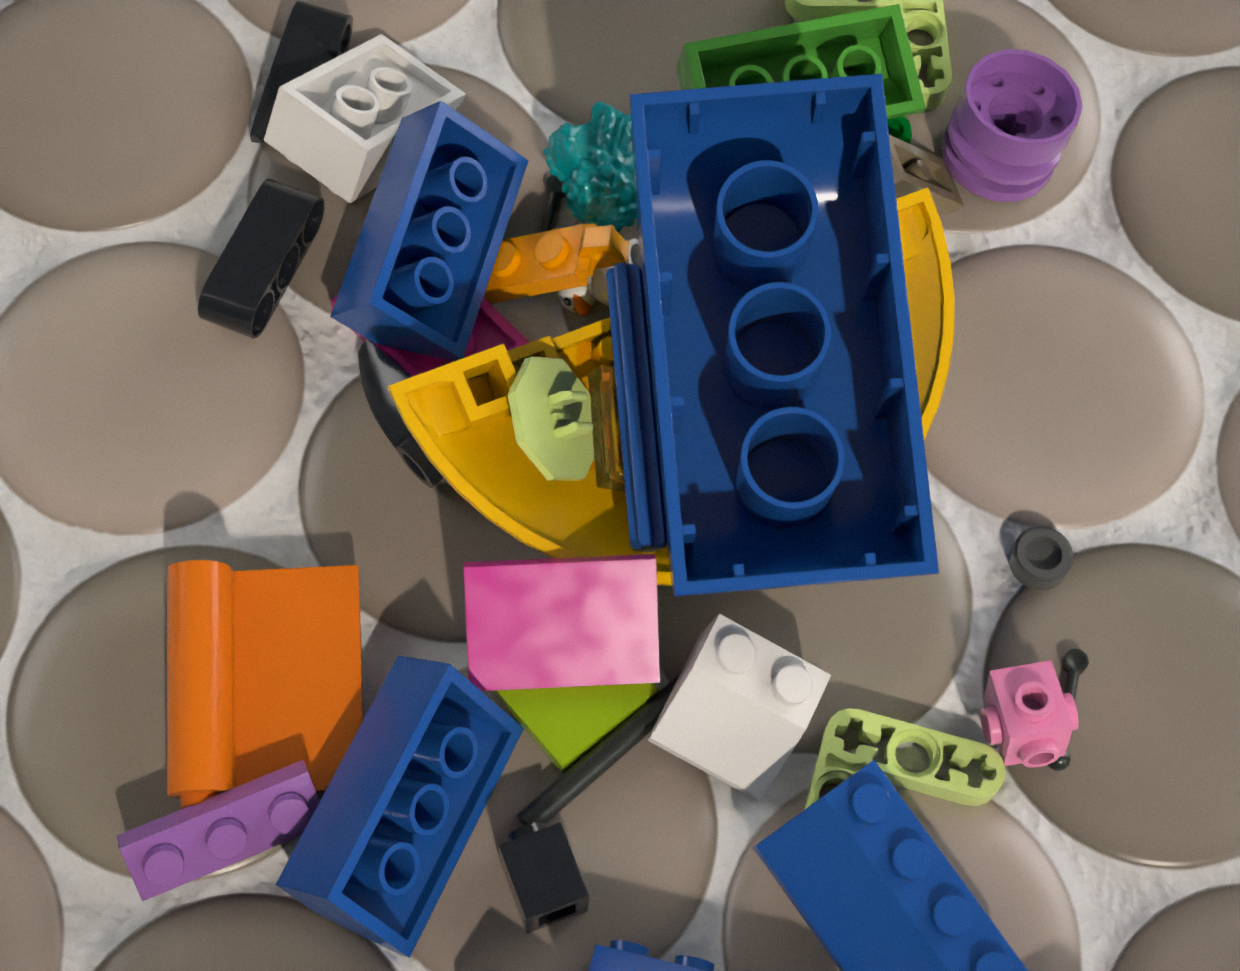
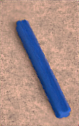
[606,262,667,553]

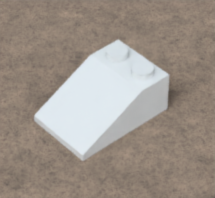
[264,34,466,203]

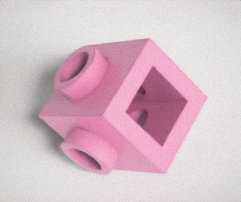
[980,660,1079,768]

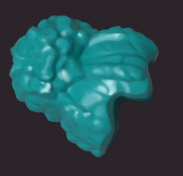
[544,102,637,232]

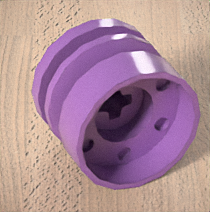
[941,49,1083,202]

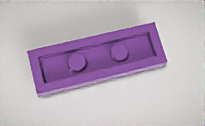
[116,760,320,901]

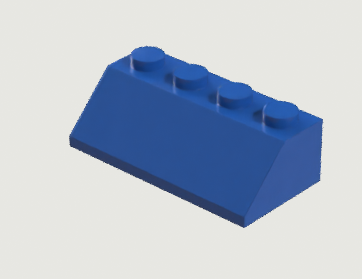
[330,101,529,361]
[275,656,524,958]
[753,760,1028,971]

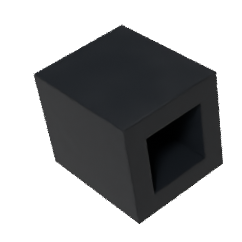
[499,822,589,934]

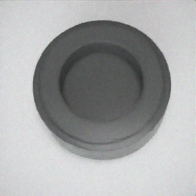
[1009,526,1073,590]

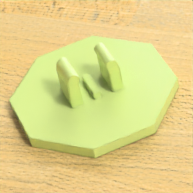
[508,356,601,481]

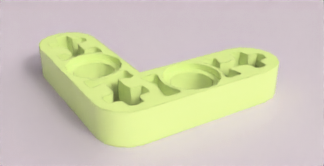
[784,0,952,111]
[804,708,1005,810]

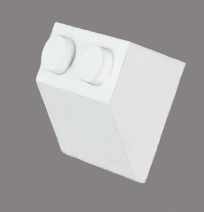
[647,613,831,801]

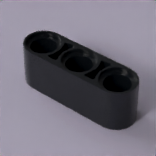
[198,179,325,339]

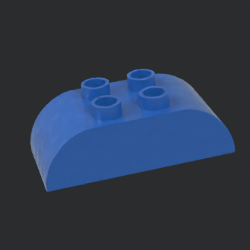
[630,74,939,597]

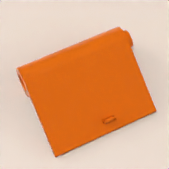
[167,560,364,809]

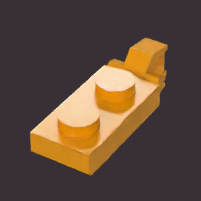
[484,224,630,303]

